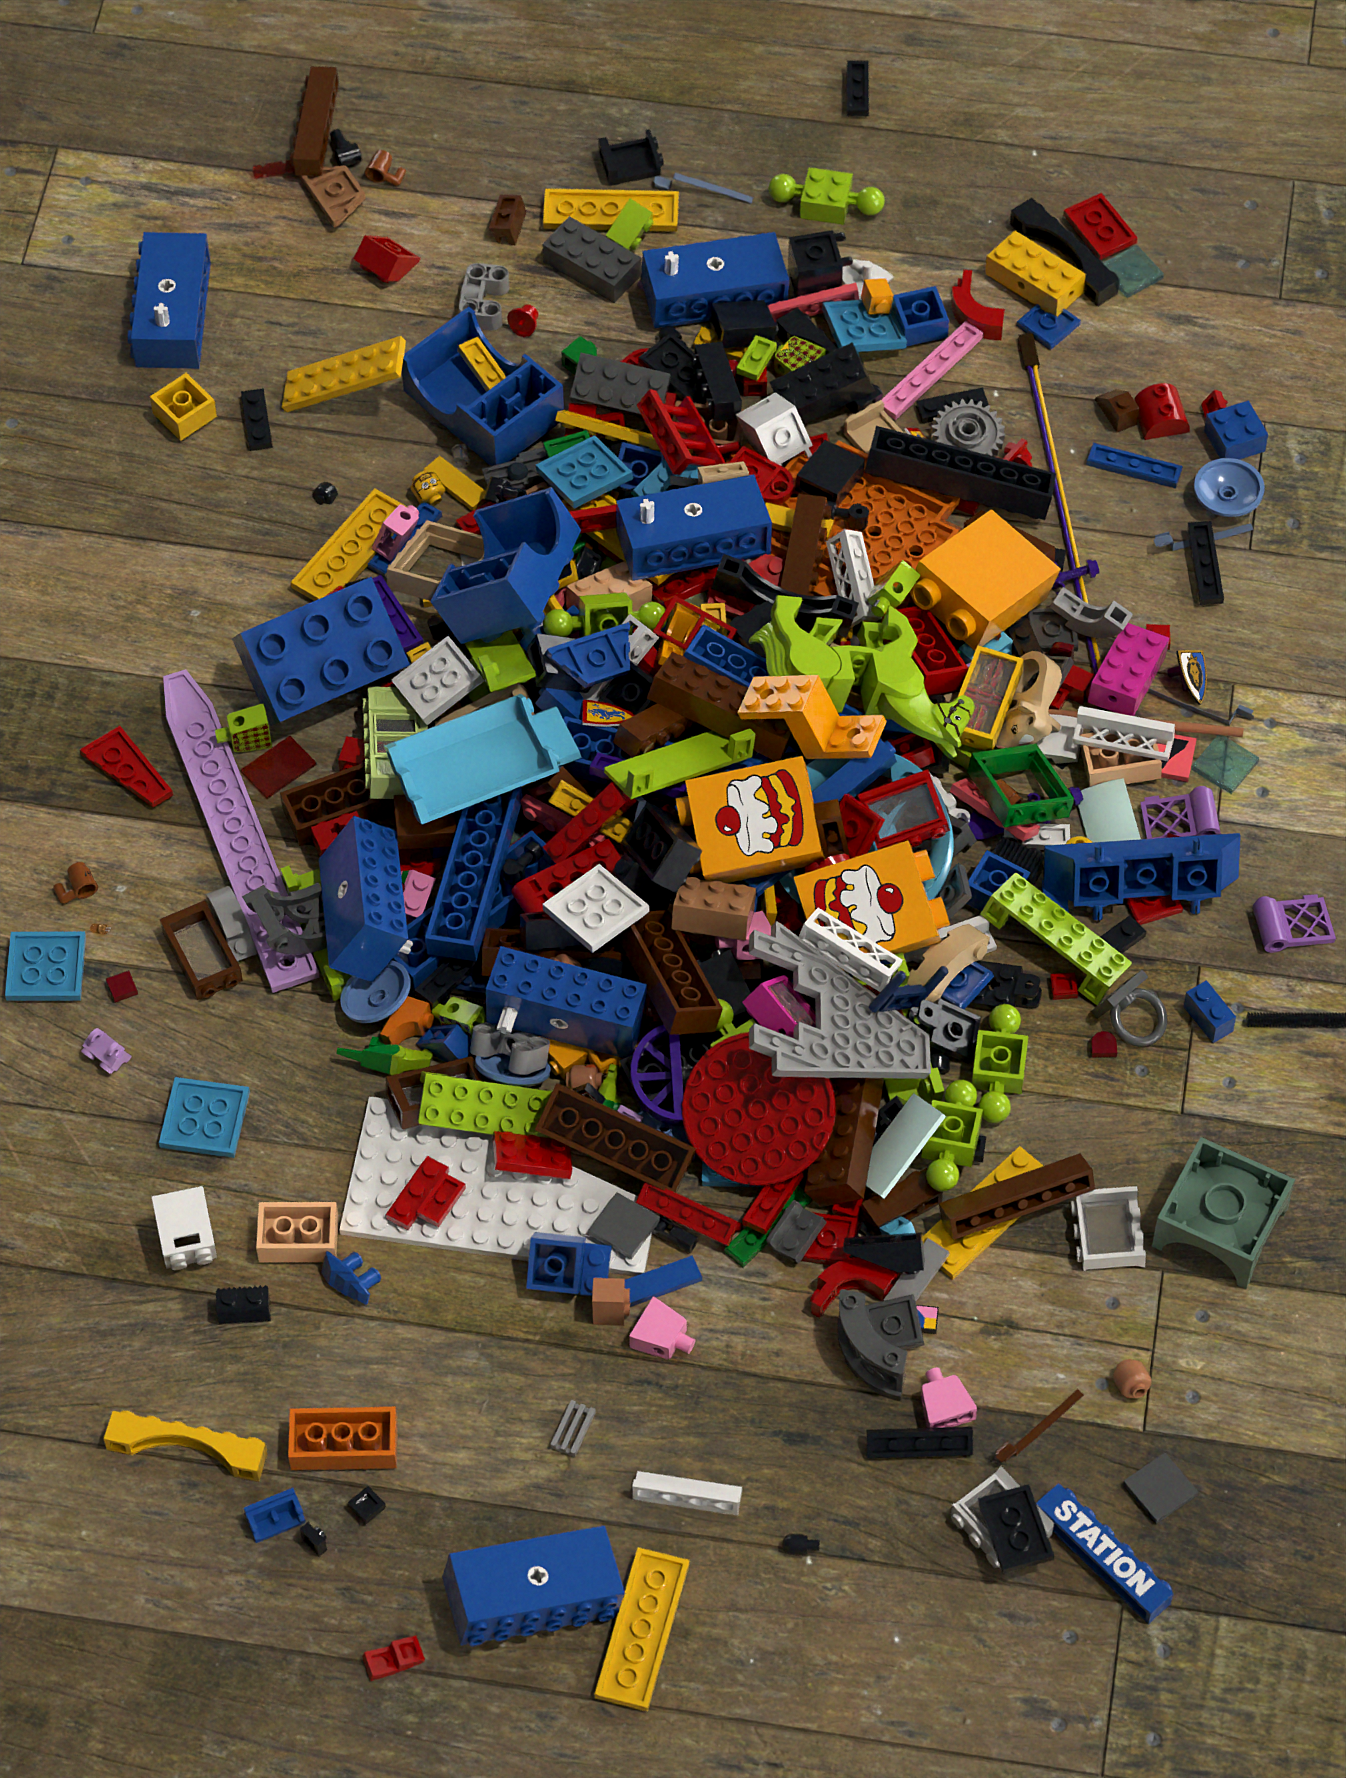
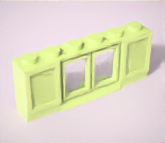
[363,687,428,799]

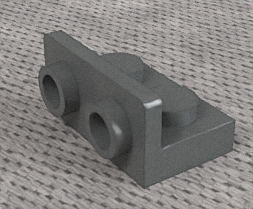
[766,1200,827,1264]

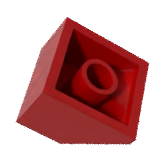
[353,235,421,283]

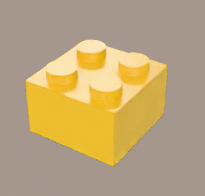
[150,373,217,441]

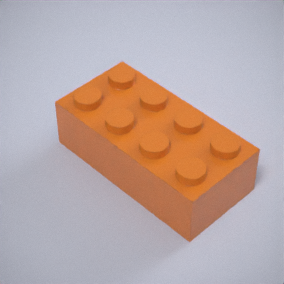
[288,1407,397,1470]

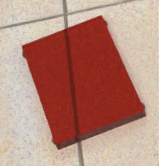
[241,736,317,799]

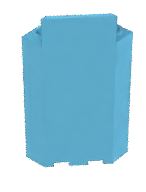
[384,694,582,824]

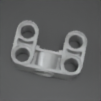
[459,263,509,331]
[470,1022,550,1075]

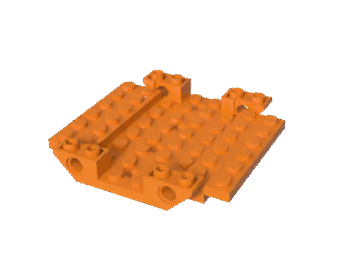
[770,440,963,622]

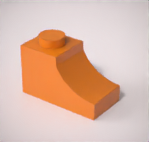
[380,996,434,1045]

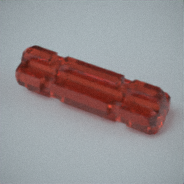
[252,160,295,179]

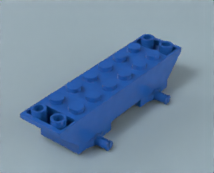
[1043,833,1241,921]

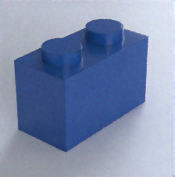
[1184,980,1236,1043]

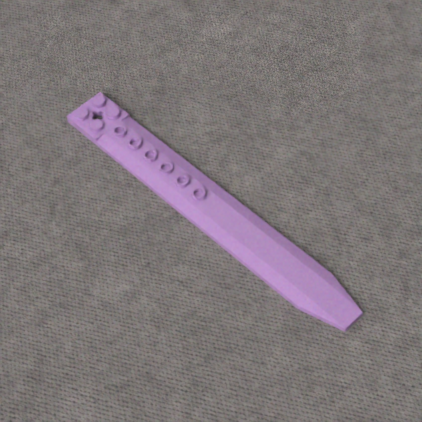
[163,669,320,993]

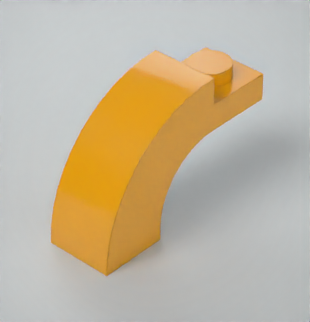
[656,602,700,665]

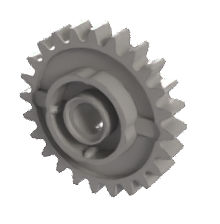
[931,399,1005,456]

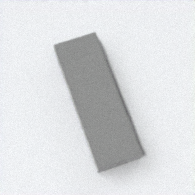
[884,1238,950,1301]

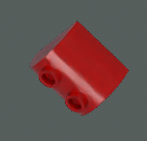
[1134,383,1190,440]

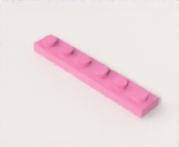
[882,321,983,420]

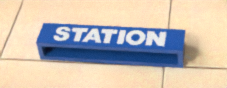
[1036,1483,1174,1624]

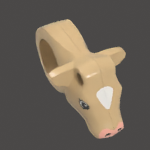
[996,651,1062,749]

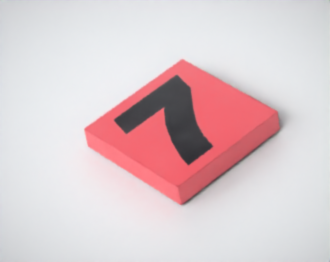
[1157,734,1197,782]

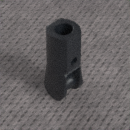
[652,1216,698,1253]

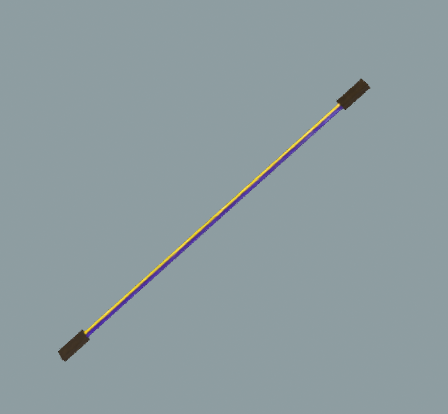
[1018,333,1111,712]

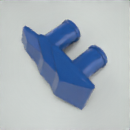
[321,1251,381,1305]

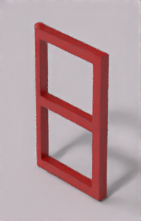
[653,595,737,651]

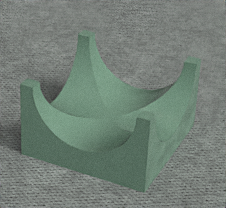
[1152,1137,1295,1289]

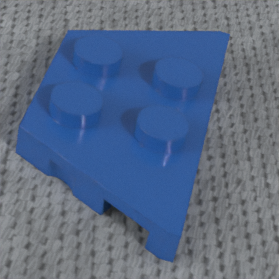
[545,622,630,688]

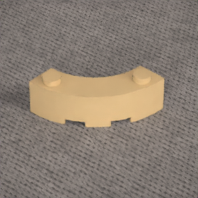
[907,924,990,1010]

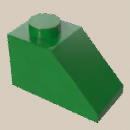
[561,336,597,375]

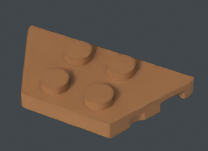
[298,166,366,228]

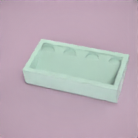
[1077,778,1141,842]
[866,1093,946,1199]

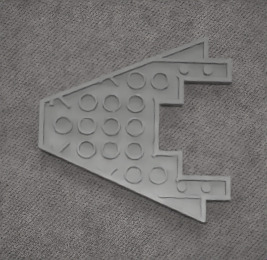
[749,921,931,1079]

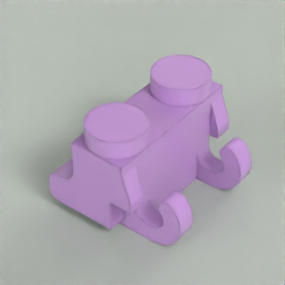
[81,1028,132,1074]

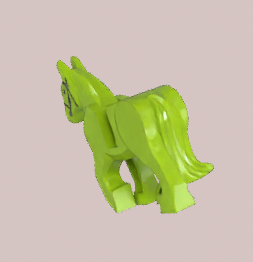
[749,595,975,759]

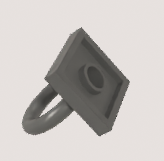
[1091,970,1168,1047]

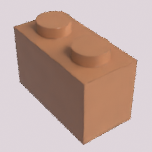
[592,1278,630,1325]

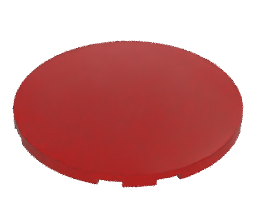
[682,1032,836,1185]

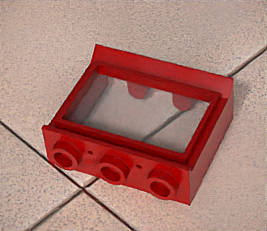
[858,769,950,850]

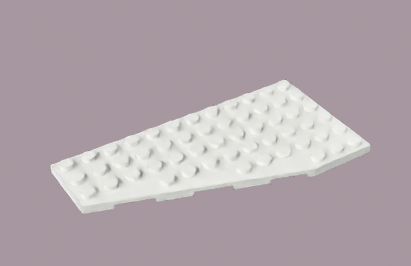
[340,1096,656,1276]

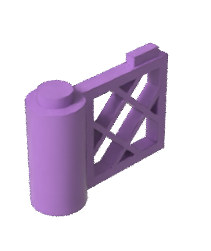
[1140,786,1221,839]
[1252,894,1336,953]

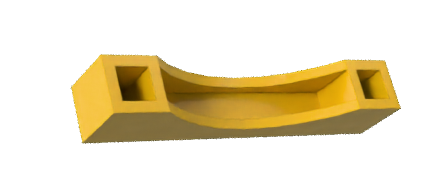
[104,1410,268,1482]

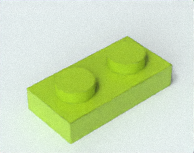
[736,335,777,381]

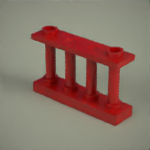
[637,389,726,475]

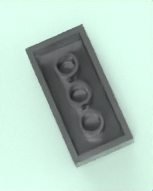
[542,216,642,303]
[570,353,671,418]

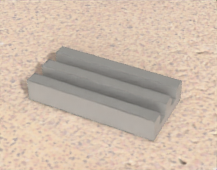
[550,1400,596,1457]

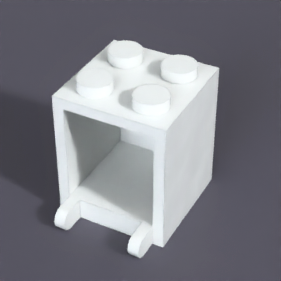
[736,392,813,466]
[152,1186,217,1270]

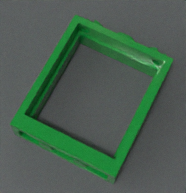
[967,744,1074,827]

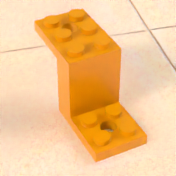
[737,675,887,759]

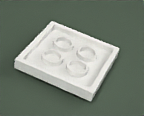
[391,636,484,725]
[542,864,649,953]

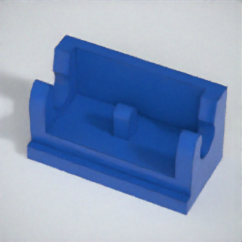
[244,1488,306,1543]

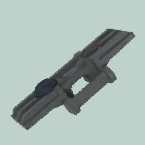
[482,447,558,493]

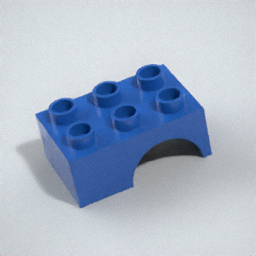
[402,307,564,466]
[430,487,581,644]
[231,577,410,726]

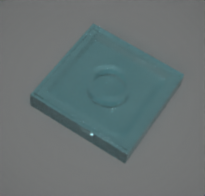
[1104,245,1164,298]
[1191,735,1259,794]

